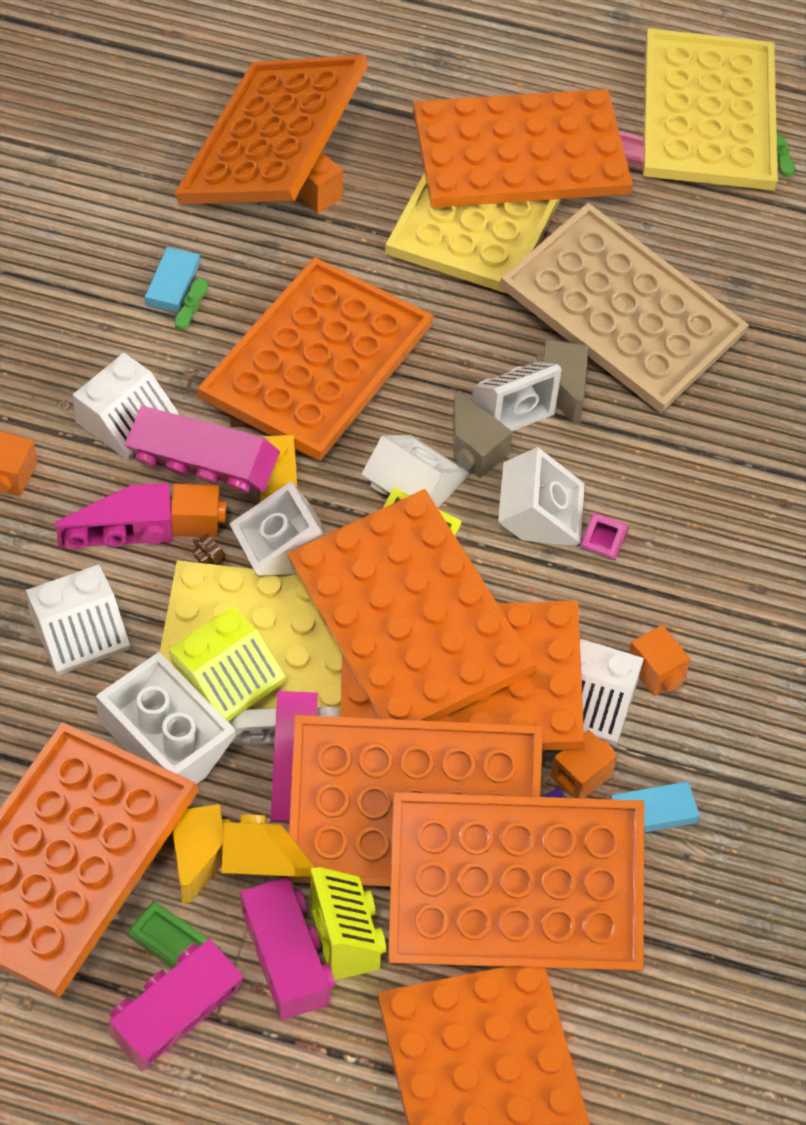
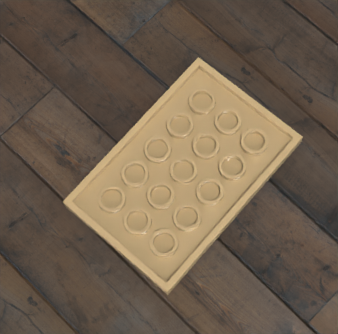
[499,202,749,413]

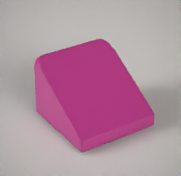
[580,512,629,560]

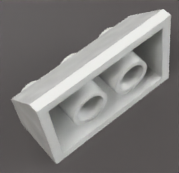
[96,652,237,785]

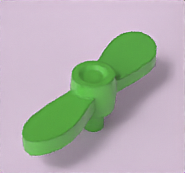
[776,132,795,177]
[174,278,208,330]

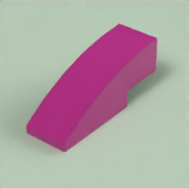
[270,691,318,823]

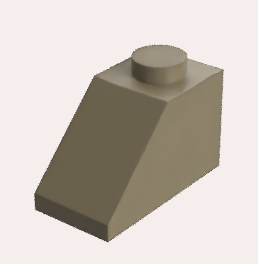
[536,340,589,423]
[452,390,513,478]

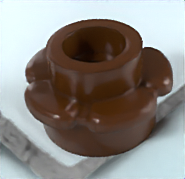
[191,533,226,565]

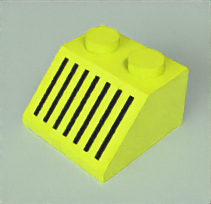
[169,606,286,722]
[310,867,387,981]

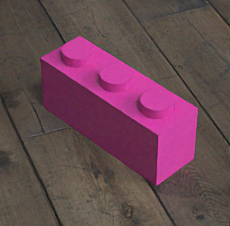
[240,876,335,1021]
[108,938,244,1072]

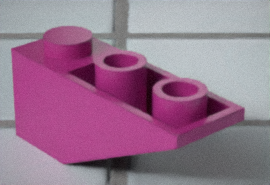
[55,483,172,549]

